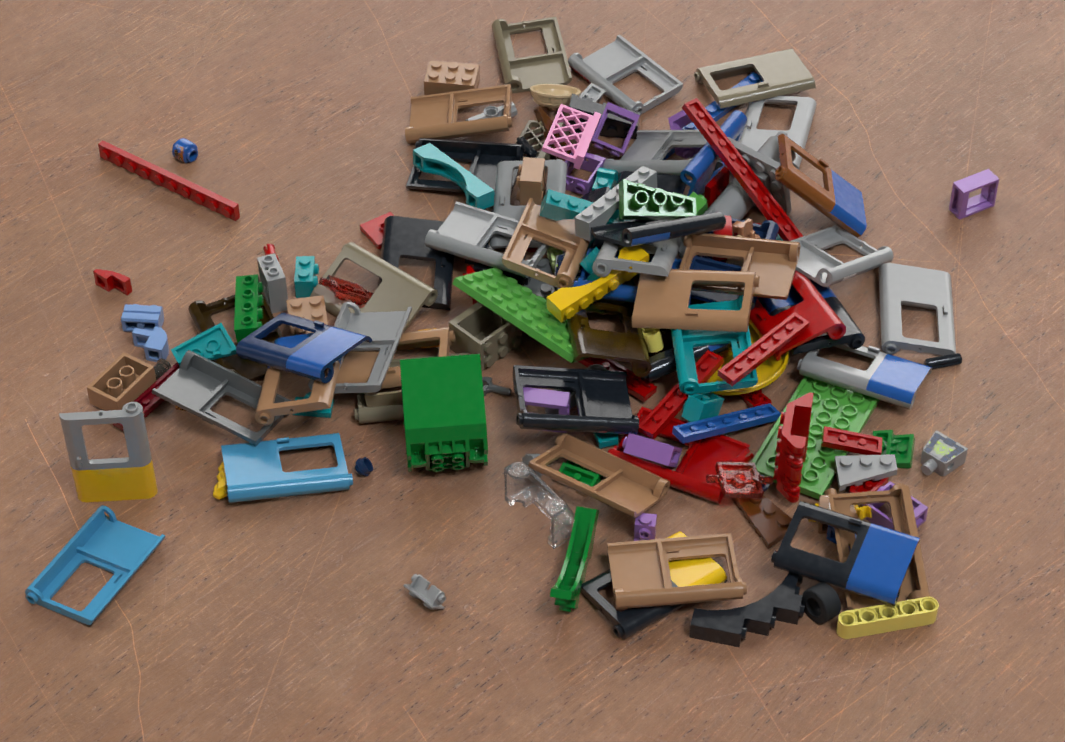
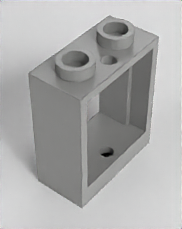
[257,253,288,314]

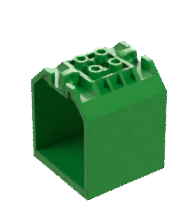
[400,354,488,472]

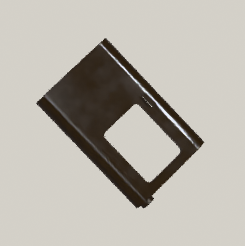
[188,293,283,381]
[566,302,652,377]

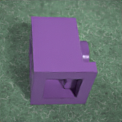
[634,513,657,541]

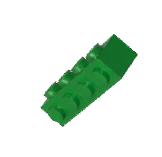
[234,274,264,343]

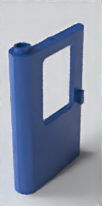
[680,110,747,196]

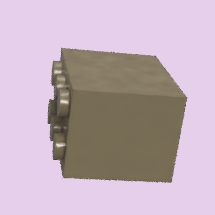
[449,302,522,371]

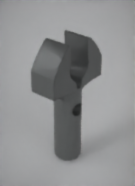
[482,377,512,396]

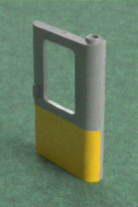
[59,402,158,503]

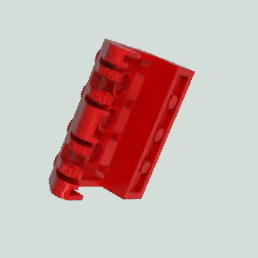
[773,392,814,503]

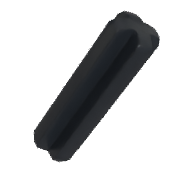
[516,136,538,158]
[925,353,962,369]

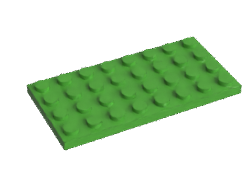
[452,268,589,363]
[748,376,880,499]

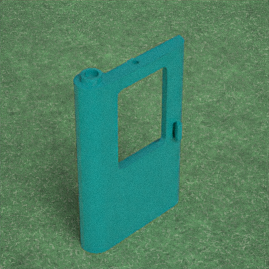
[671,295,758,395]

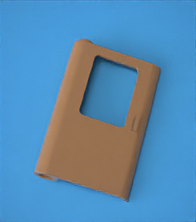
[405,84,513,144]
[679,233,800,300]
[632,269,760,332]
[334,327,455,394]
[528,433,670,518]
[828,483,930,610]
[607,533,747,610]

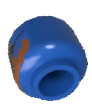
[172,138,198,164]

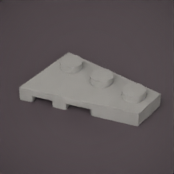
[834,454,897,491]

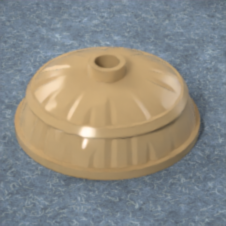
[530,84,581,111]

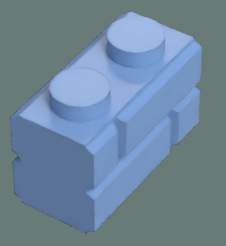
[121,304,164,332]

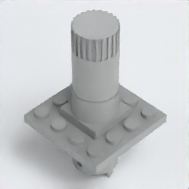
[704,131,796,220]

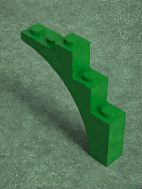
[550,506,599,612]

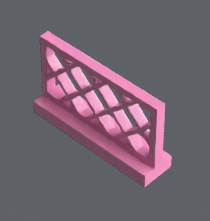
[541,104,601,170]

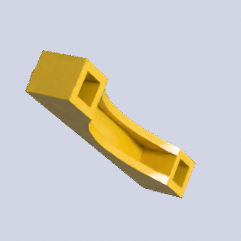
[546,245,649,323]

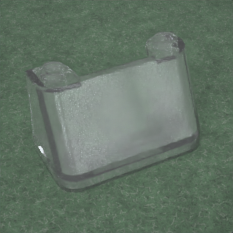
[504,462,575,549]

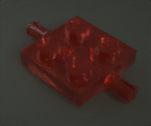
[319,275,373,305]
[706,462,773,499]

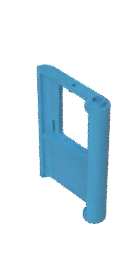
[25,505,165,625]

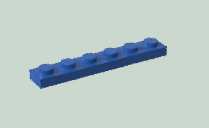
[672,403,781,443]

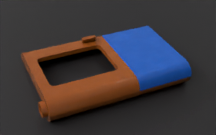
[775,134,867,238]

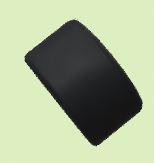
[802,582,841,624]

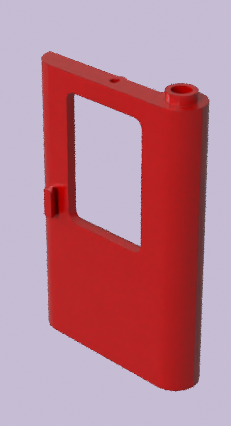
[749,270,846,361]
[608,406,750,504]

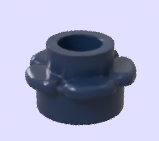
[355,457,373,476]

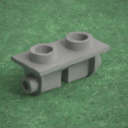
[403,574,446,610]

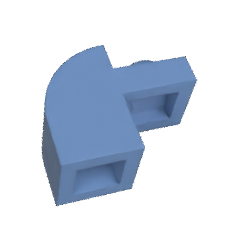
[132,326,169,363]

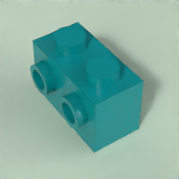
[294,256,319,298]
[681,392,724,423]

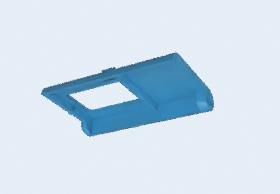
[221,433,353,503]

